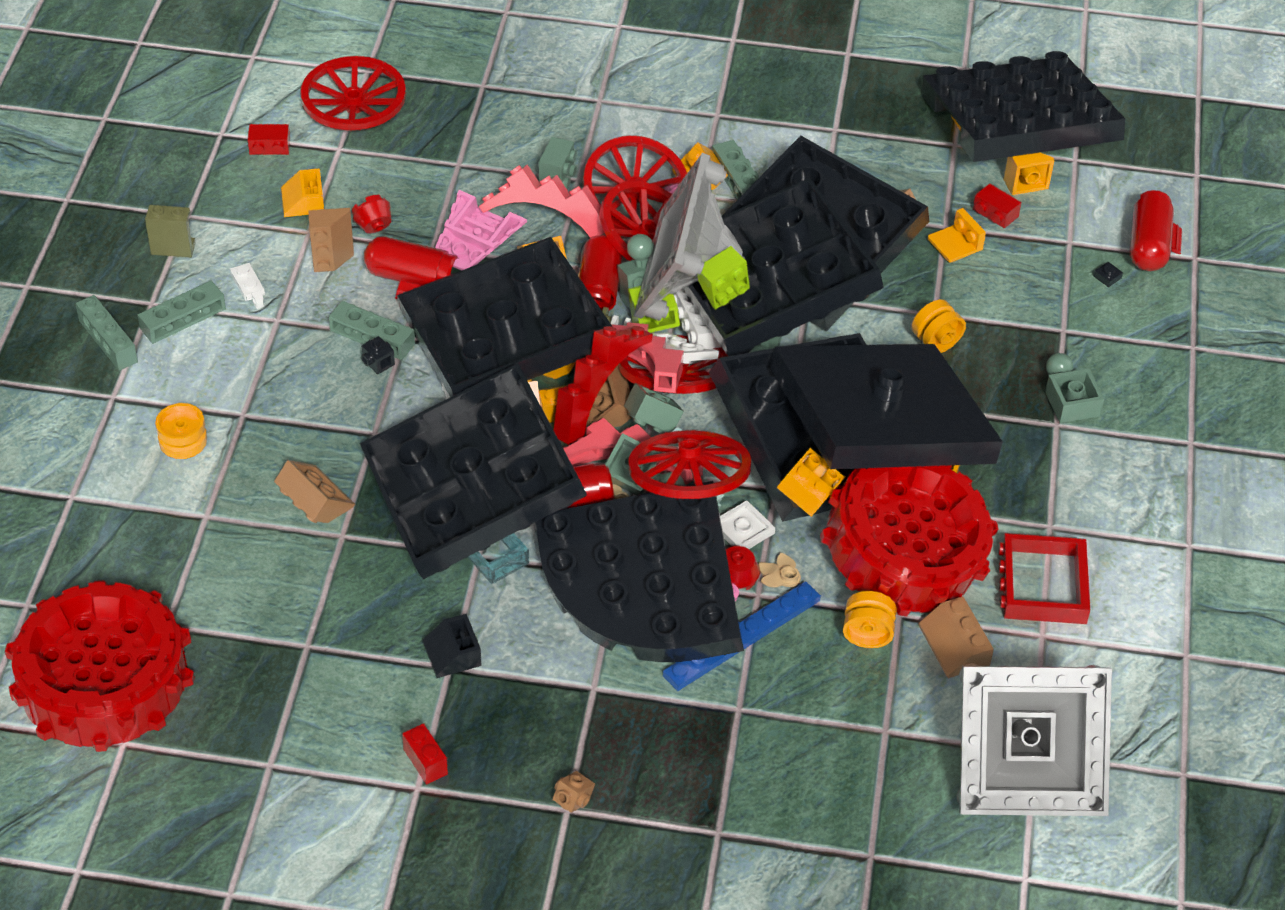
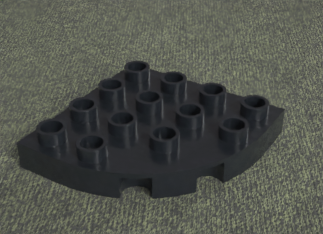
[709,333,866,522]
[536,481,744,662]

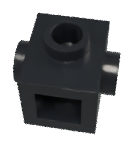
[361,336,395,375]

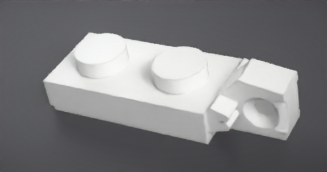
[230,263,265,309]

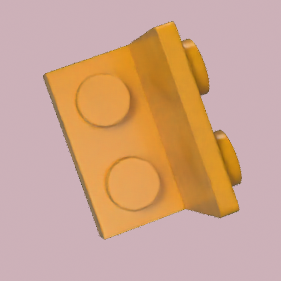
[928,208,986,263]

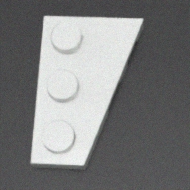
[652,332,719,364]

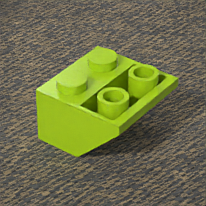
[697,246,750,310]
[628,286,680,333]

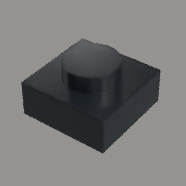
[1093,262,1123,287]

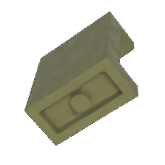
[145,205,196,258]

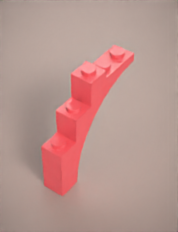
[479,164,604,238]
[611,322,684,393]
[563,418,703,485]

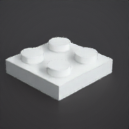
[720,500,775,549]

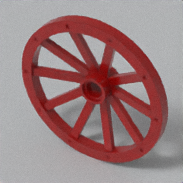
[301,56,406,130]
[582,135,687,230]
[600,181,672,261]
[618,335,727,394]
[629,430,751,499]

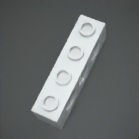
[673,289,721,350]

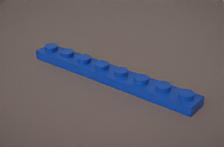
[663,581,821,691]

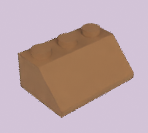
[308,208,354,272]
[587,365,632,427]
[274,460,355,523]
[918,597,994,678]

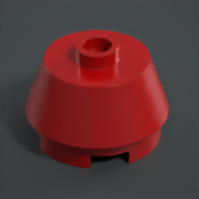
[352,194,392,234]
[726,546,760,590]

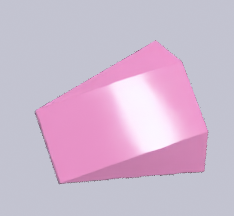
[435,190,527,271]

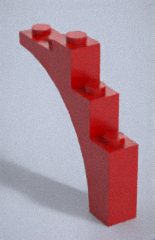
[554,326,653,444]

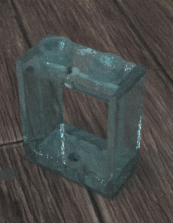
[468,533,529,584]

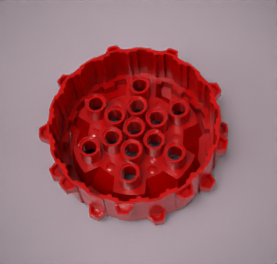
[820,465,999,617]
[5,580,195,752]

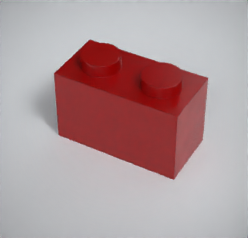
[248,124,290,155]
[973,183,1022,229]
[402,723,448,785]

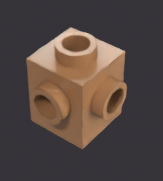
[552,771,595,813]

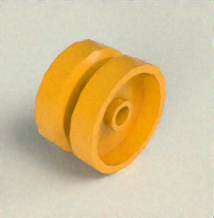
[911,299,966,353]
[155,403,207,459]
[843,591,897,648]

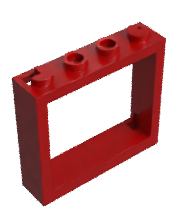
[998,533,1091,624]

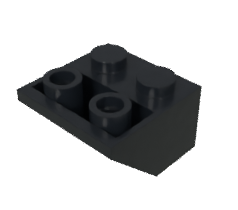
[422,614,482,678]

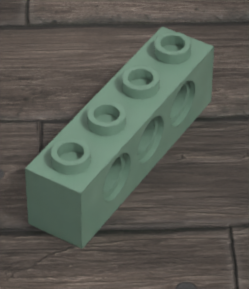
[712,140,759,200]
[137,280,226,344]
[75,295,138,371]
[329,301,415,360]

